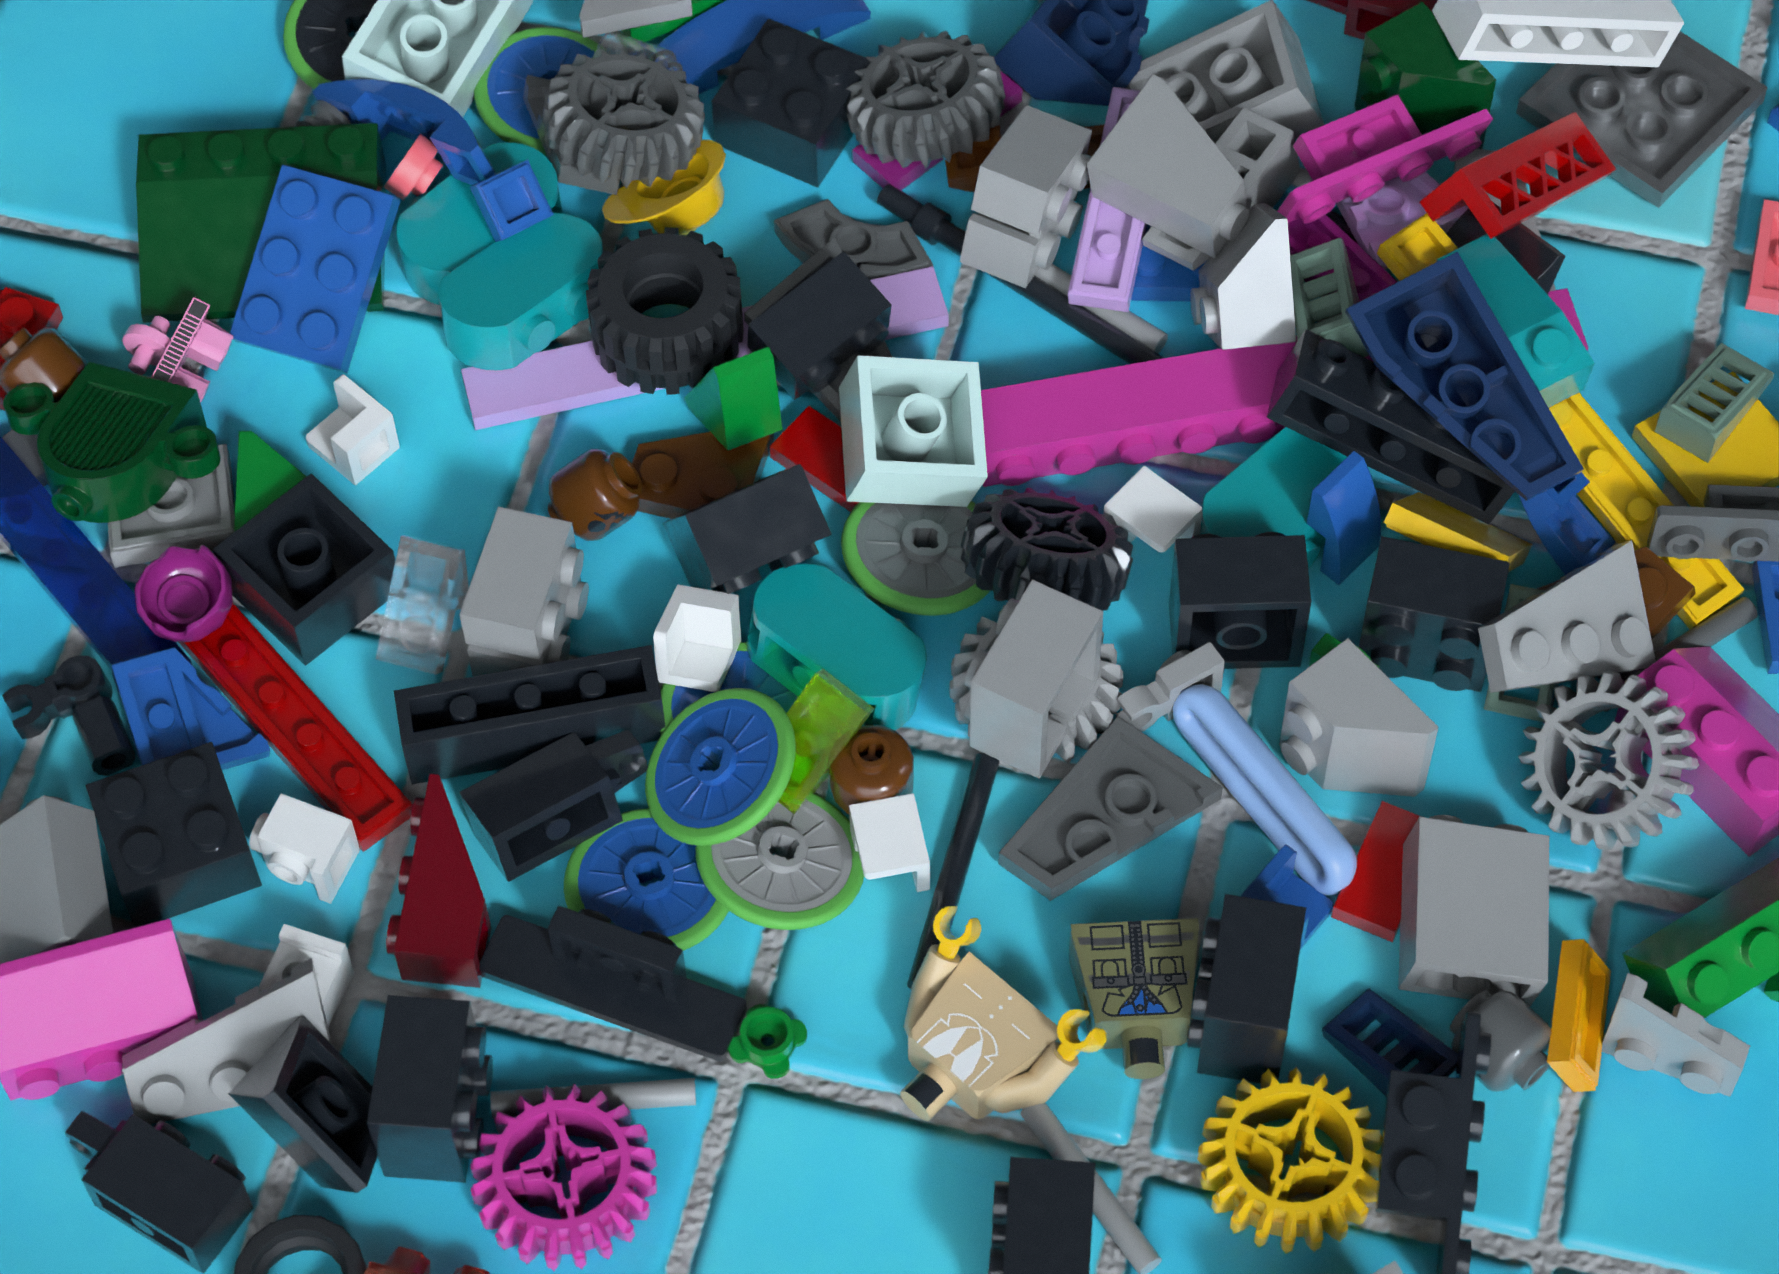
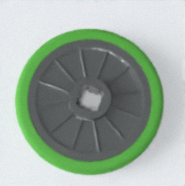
[841,501,990,616]

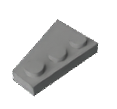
[1478,540,1656,693]
[122,958,332,1124]

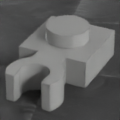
[1116,642,1225,732]

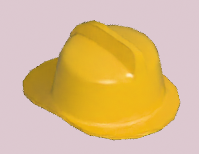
[602,140,726,236]

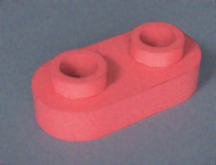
[384,134,444,200]

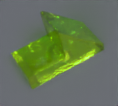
[778,669,874,814]

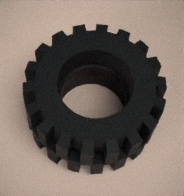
[586,227,744,395]

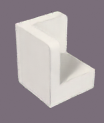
[306,374,400,486]
[1103,466,1202,553]
[653,584,741,692]
[849,793,930,892]

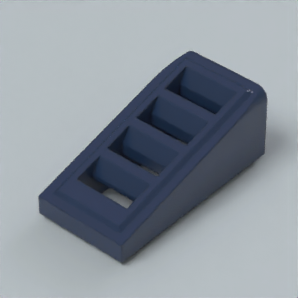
[1322,988,1458,1097]

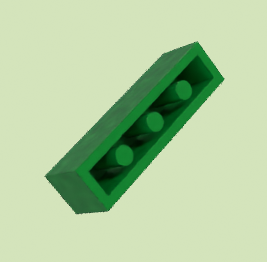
[1622,857,1779,1019]

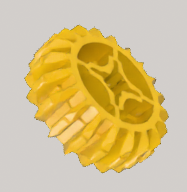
[1197,1067,1382,1254]

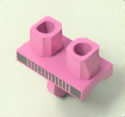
[122,297,234,403]

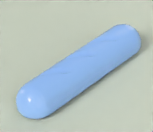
[1172,684,1357,895]

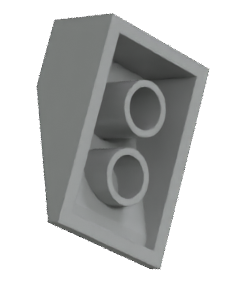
[1126,0,1324,143]

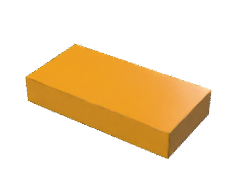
[1547,939,1611,1092]

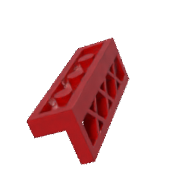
[1419,111,1616,239]

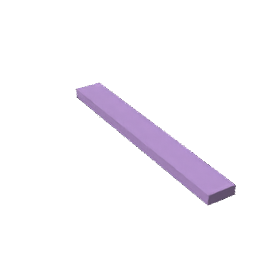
[461,266,949,430]

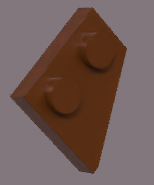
[632,432,774,519]

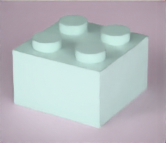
[839,355,988,507]

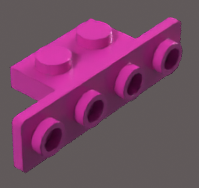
[1277,95,1493,224]

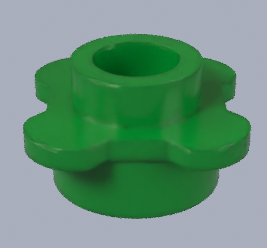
[728,1004,807,1079]

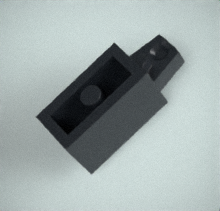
[459,729,648,882]
[65,1111,253,1274]

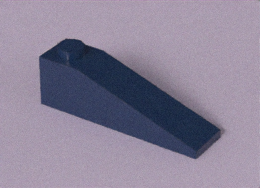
[994,0,1150,106]
[1345,252,1584,501]

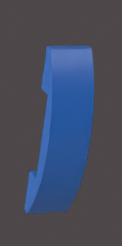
[647,0,871,95]
[312,79,497,185]

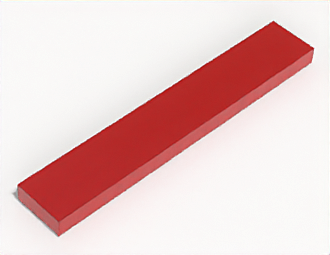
[178,603,413,852]

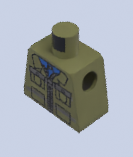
[1069,918,1199,1079]

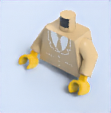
[900,906,1107,1121]

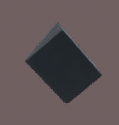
[228,1016,378,1193]

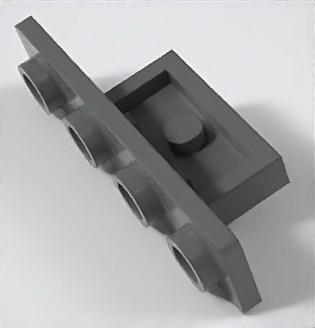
[1647,485,1779,562]

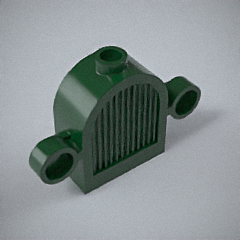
[3,362,221,523]

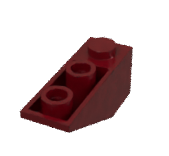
[386,774,492,988]

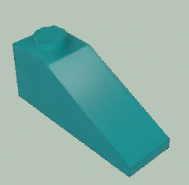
[1436,234,1594,408]

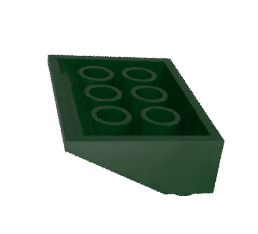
[136,123,386,323]

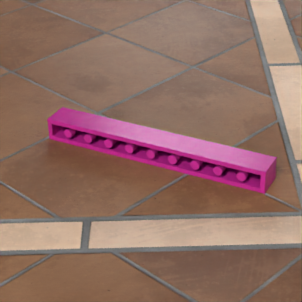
[981,288,1588,487]

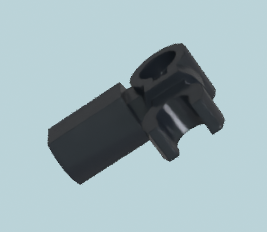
[2,655,135,776]

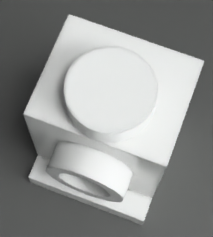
[249,794,360,904]
[259,924,354,1028]

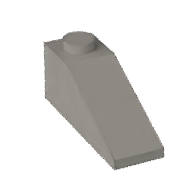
[1142,107,1300,270]

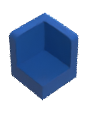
[1241,844,1333,949]

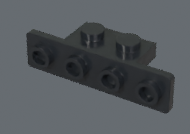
[479,905,747,1062]
[1375,1012,1491,1274]

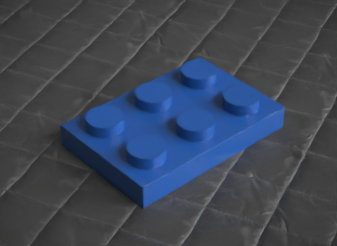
[230,165,401,373]

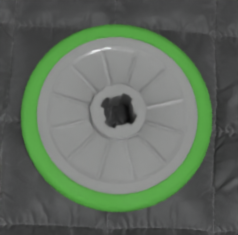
[695,786,864,930]

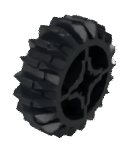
[961,488,1133,611]

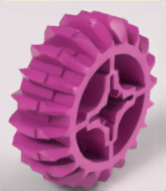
[471,1084,658,1271]

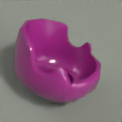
[134,545,233,642]

